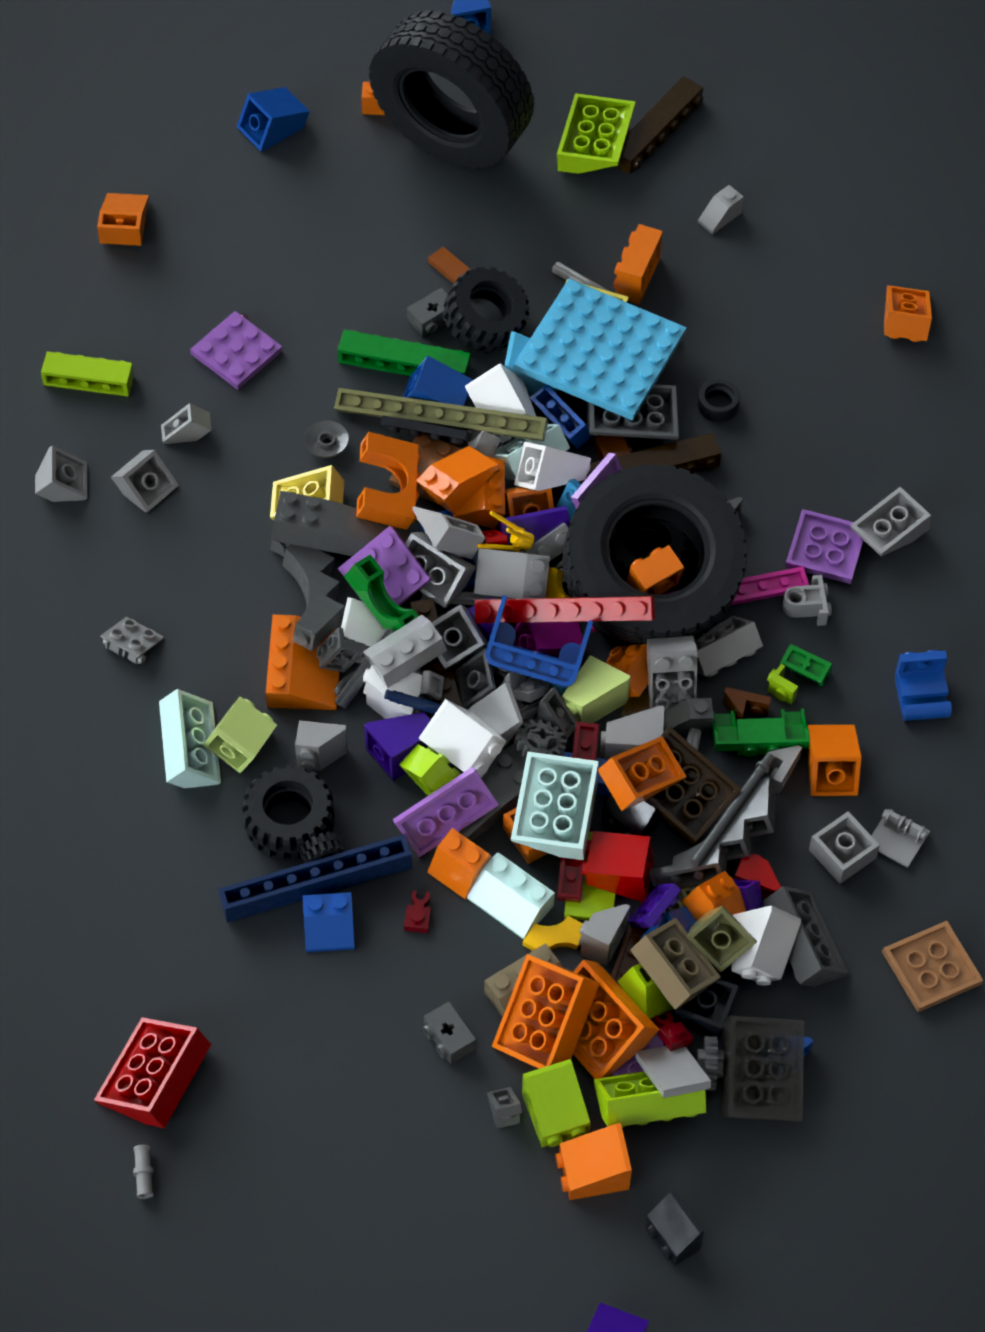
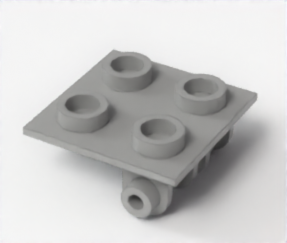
[100,617,164,664]
[871,809,930,868]

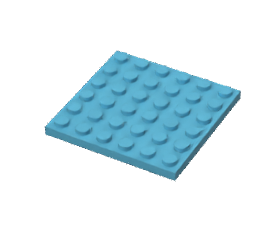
[513,278,687,421]

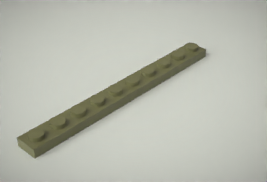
[334,388,549,442]

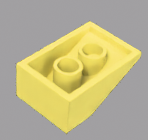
[270,465,344,520]

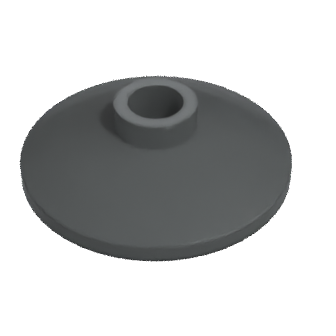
[305,420,349,458]

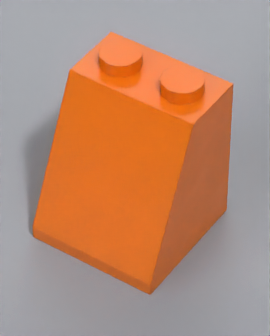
[807,725,861,796]
[555,1123,632,1200]

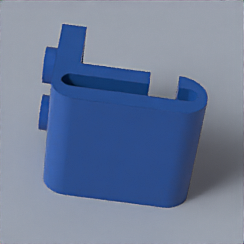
[895,650,952,721]

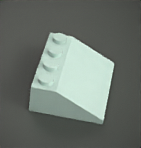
[511,752,599,860]

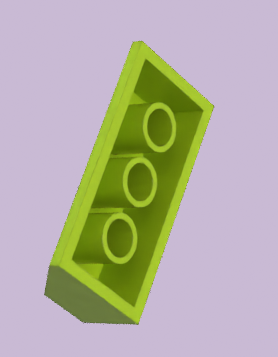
[594,1071,706,1128]

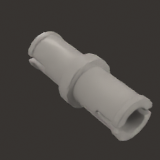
[133,1145,154,1199]

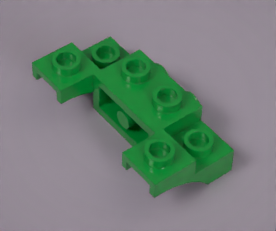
[712,709,810,757]

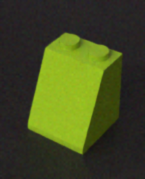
[522,1059,591,1148]

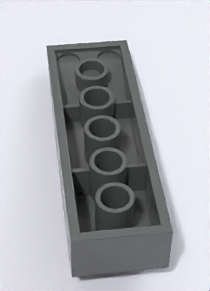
[271,491,410,556]
[434,743,527,850]

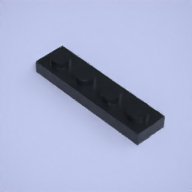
[381,415,472,445]

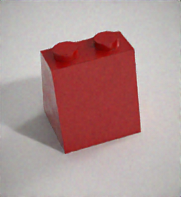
[582,831,654,902]

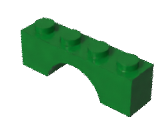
[344,554,419,632]

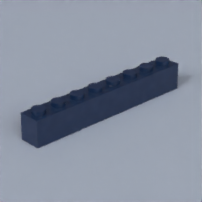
[218,834,412,923]

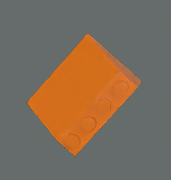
[266,614,339,710]
[492,954,600,1069]
[573,959,659,1079]

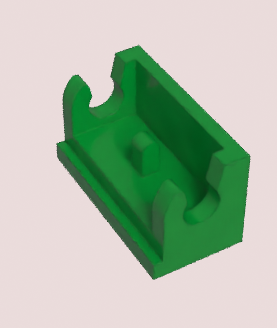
[780,644,832,687]

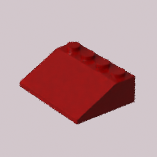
[94,1017,212,1128]

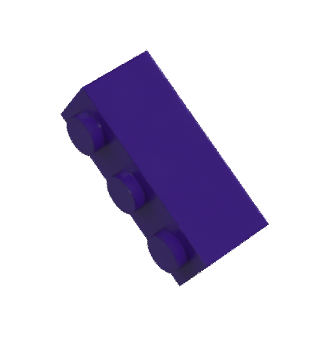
[500,506,570,557]

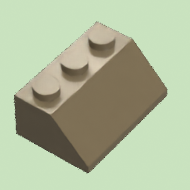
[630,918,721,1010]
[484,943,562,1018]

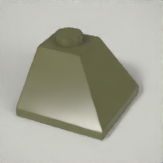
[687,905,757,972]

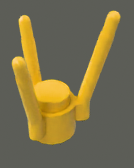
[477,511,534,553]

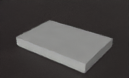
[636,1046,711,1098]

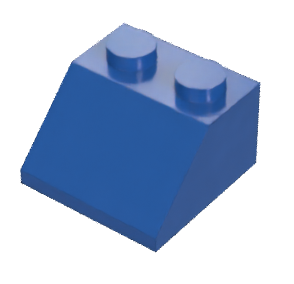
[303,892,355,952]

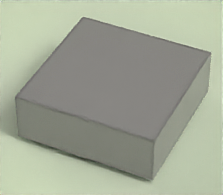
[420,670,444,700]

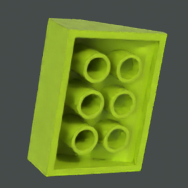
[557,93,636,174]

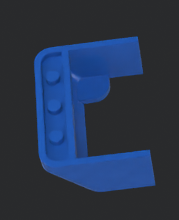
[486,595,593,687]

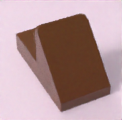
[723,687,771,722]

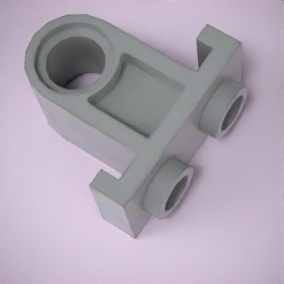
[782,575,832,626]

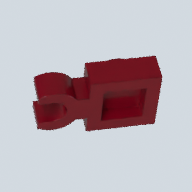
[404,890,431,933]
[653,1011,693,1051]

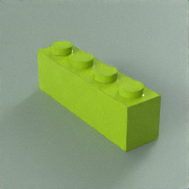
[41,351,134,397]

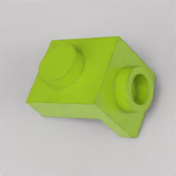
[767,664,798,704]

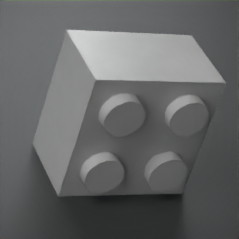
[809,811,880,884]

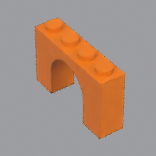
[356,432,421,530]

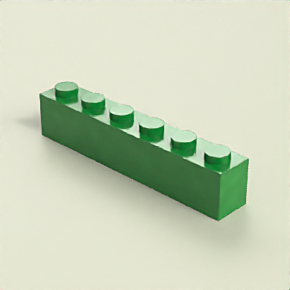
[337,330,470,376]

